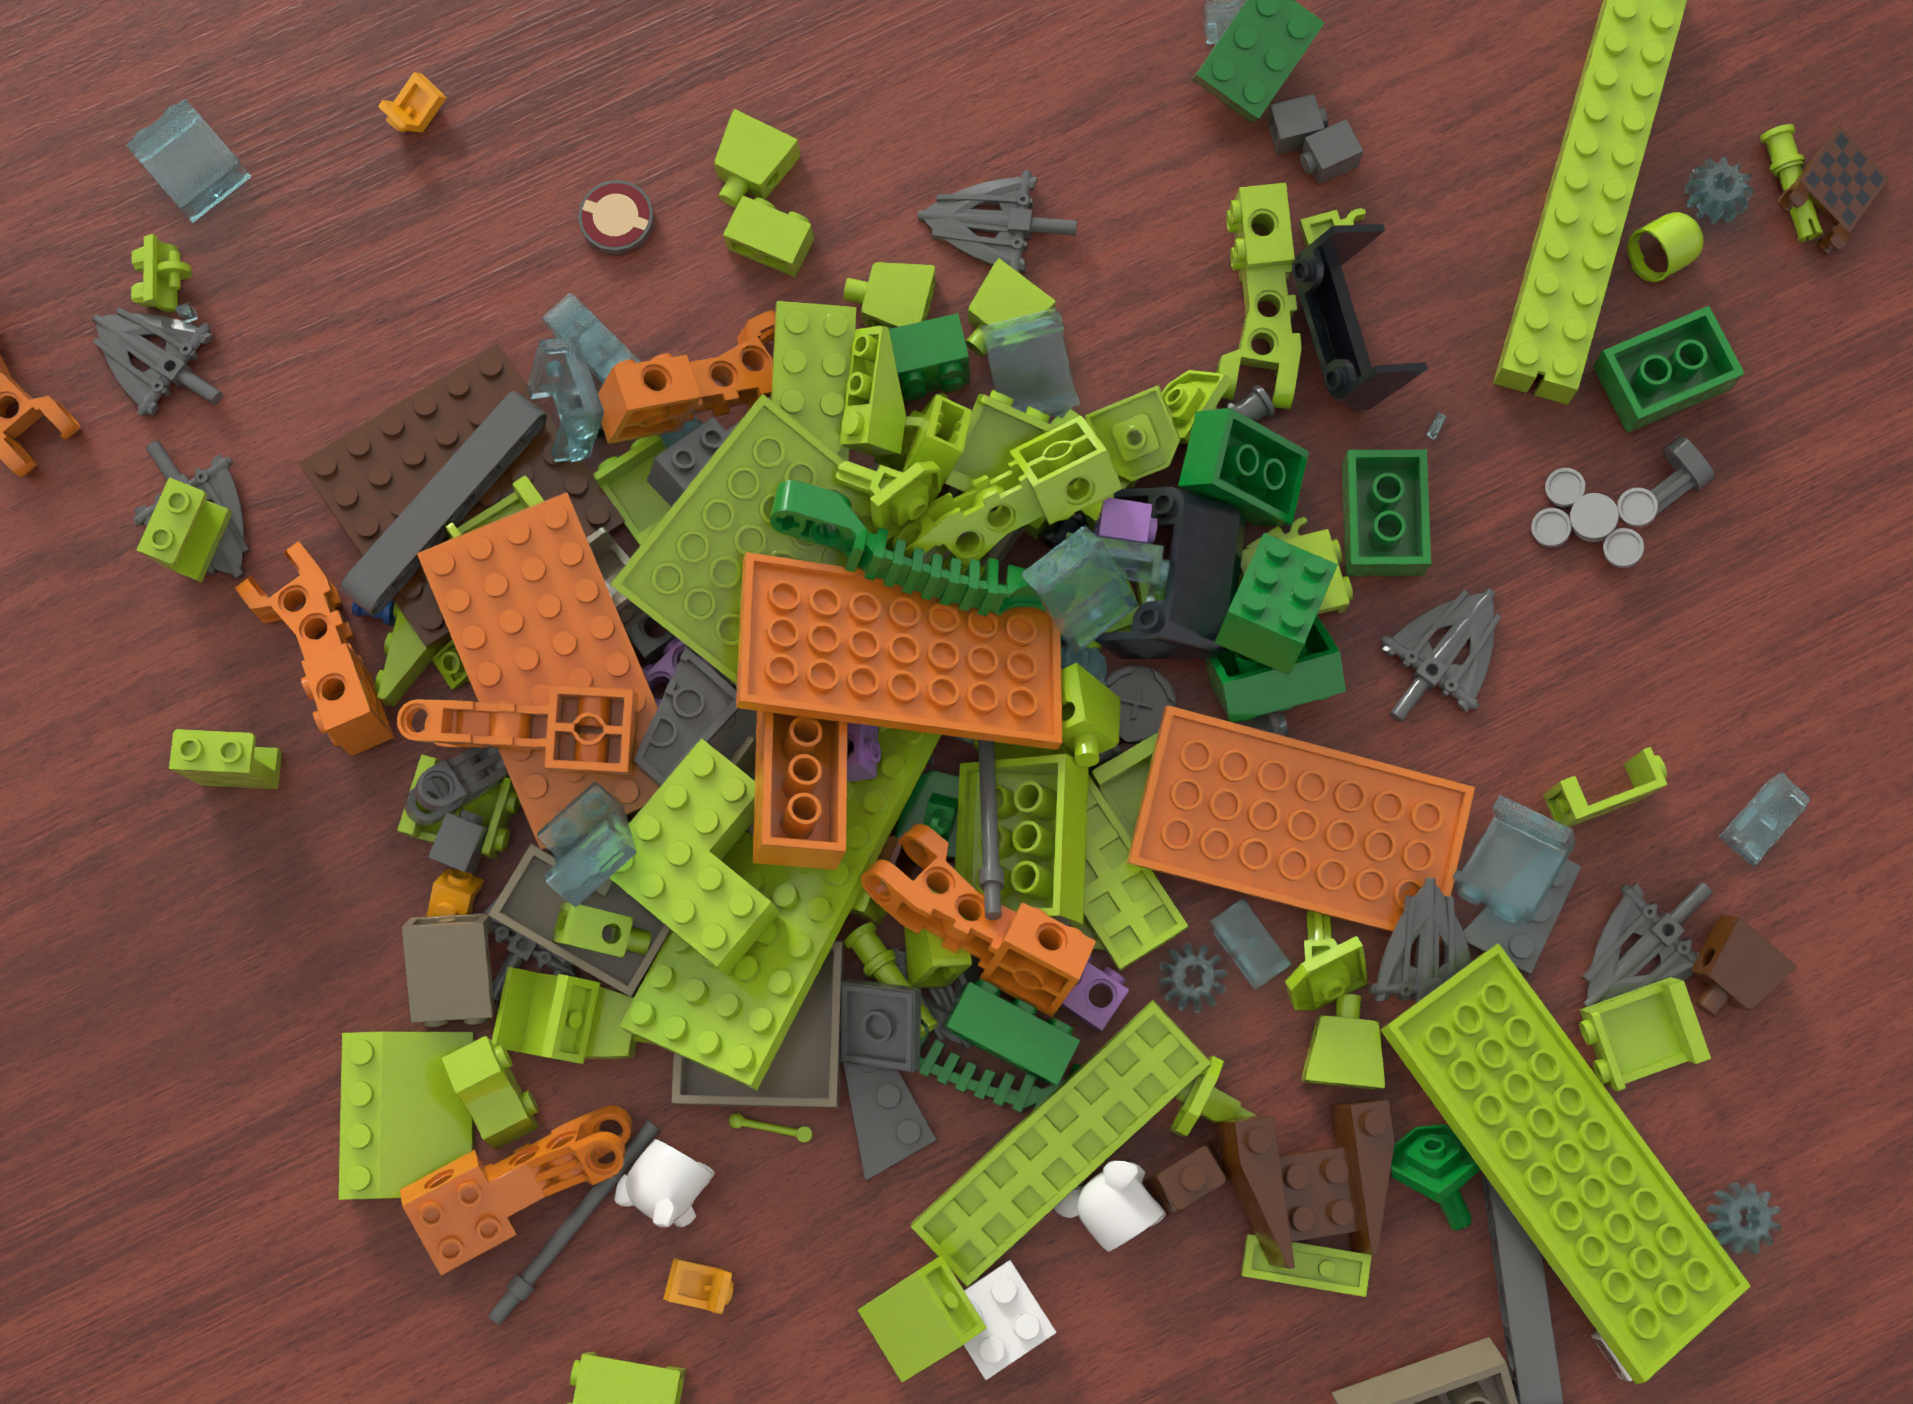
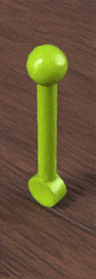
[729,1113,812,1143]

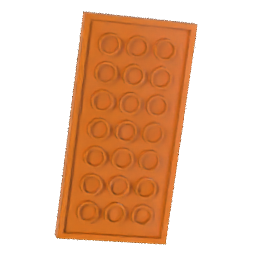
[417,492,660,851]
[736,552,1062,750]
[1127,705,1475,944]

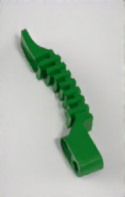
[770,480,1074,616]
[919,1023,1081,1114]

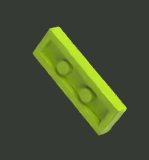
[1240,1234,1372,1297]

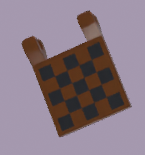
[1777,126,1889,254]

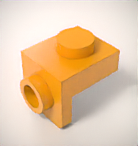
[378,72,447,133]
[427,869,484,917]
[663,1258,733,1314]

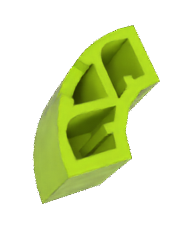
[442,1036,539,1150]

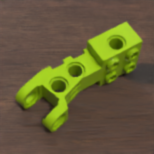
[1216,183,1302,410]
[892,415,1123,575]

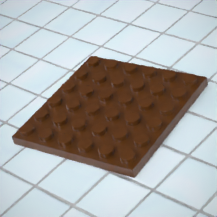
[299,344,626,651]

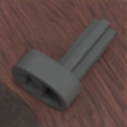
[1650,436,1715,515]

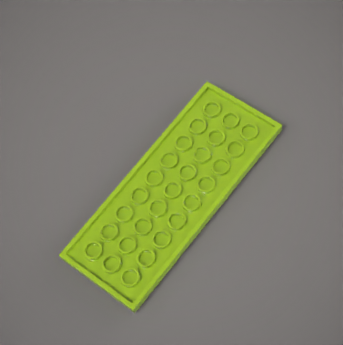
[619,727,941,1090]
[1381,943,1751,1385]

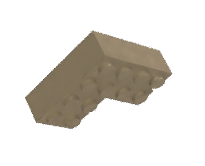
[488,844,671,997]
[671,941,845,1109]

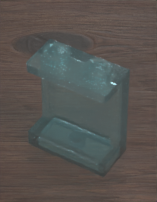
[126,99,251,223]
[980,308,1080,416]
[527,337,604,462]
[1022,526,1139,654]
[1060,532,1170,603]
[537,782,637,908]
[1452,795,1576,925]

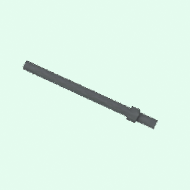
[978,740,1005,920]
[488,1120,660,1326]

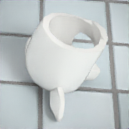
[614,1139,715,1227]
[1054,1161,1166,1252]

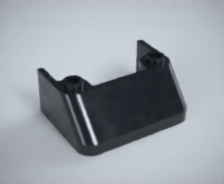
[1292,224,1428,411]
[1094,487,1246,659]

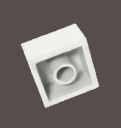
[964,1260,1056,1380]

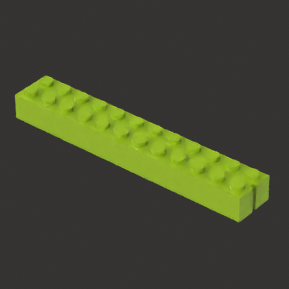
[1493,0,1687,405]

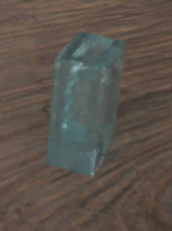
[175,303,198,323]
[1426,412,1447,440]

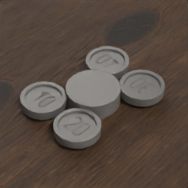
[1531,468,1658,568]

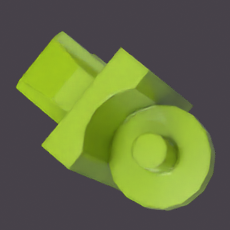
[131,234,192,313]

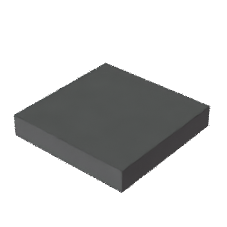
[840,979,921,1072]

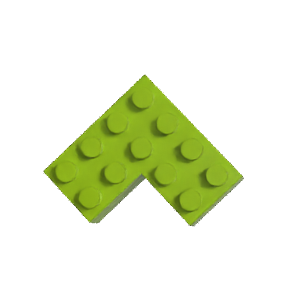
[594,738,780,976]

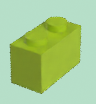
[723,195,814,278]

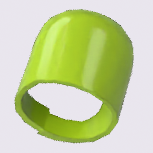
[1627,212,1704,282]

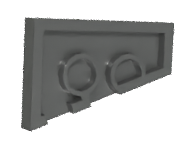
[633,646,740,787]
[1462,848,1581,975]
[843,1062,937,1181]

